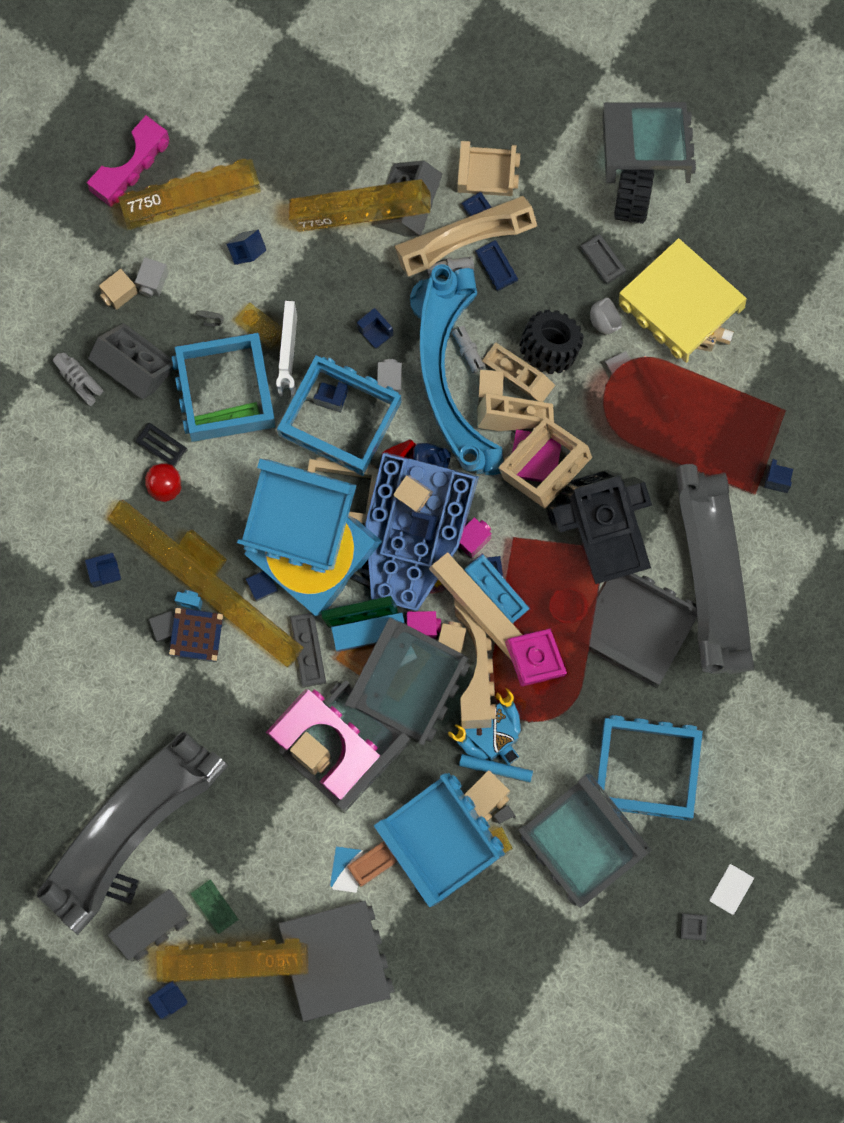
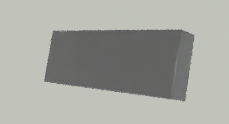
[290,613,326,688]

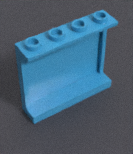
[237,459,357,573]
[374,773,505,908]

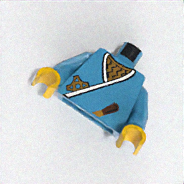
[448,688,521,766]

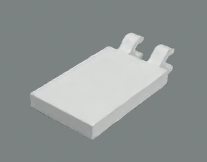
[276,301,297,397]

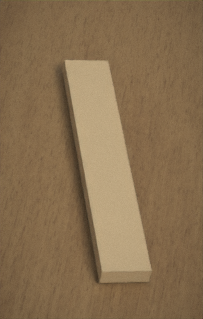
[429,552,522,661]

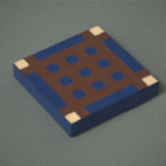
[169,608,223,662]

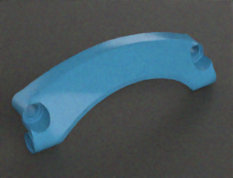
[420,264,504,475]

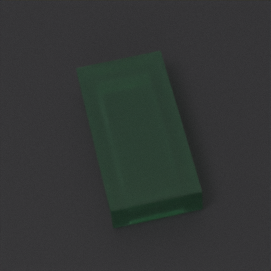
[191,879,239,934]

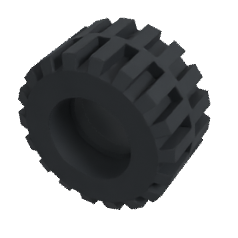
[614,170,655,224]
[519,310,584,374]

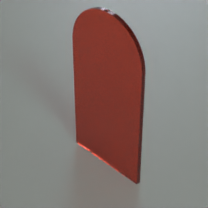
[603,357,786,495]
[490,537,600,723]

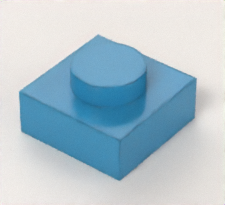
[175,590,203,611]

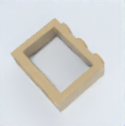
[499,417,592,508]
[308,457,379,527]

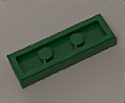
[321,596,398,628]

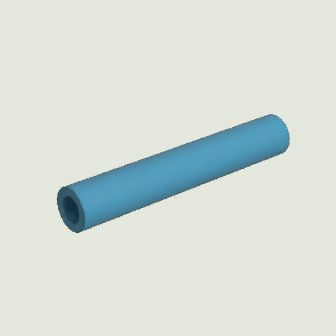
[459,754,533,783]

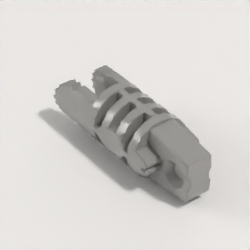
[53,353,103,406]

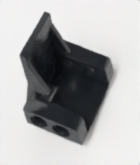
[546,470,652,584]

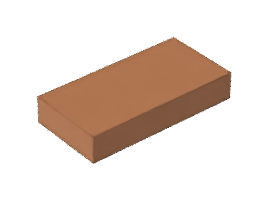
[347,841,398,887]

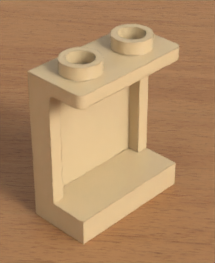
[458,141,520,196]

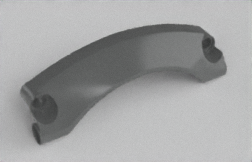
[676,464,754,674]
[36,731,228,935]

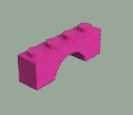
[87,115,170,207]

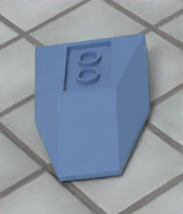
[366,453,479,611]

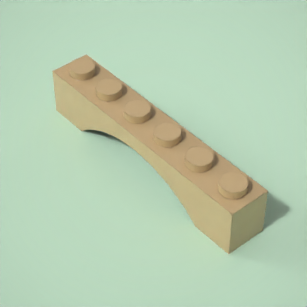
[395,196,537,277]
[454,597,496,729]

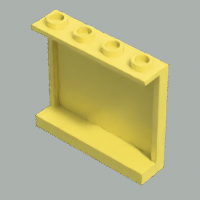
[619,238,747,363]

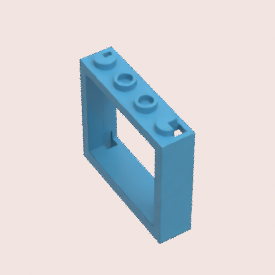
[172,333,275,442]
[277,355,402,476]
[597,715,703,821]

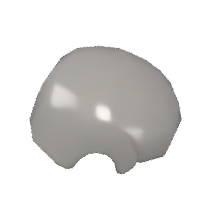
[590,298,622,335]

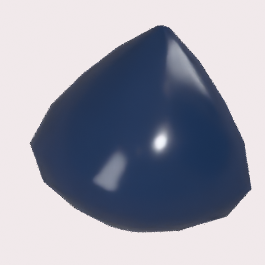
[413,443,451,468]

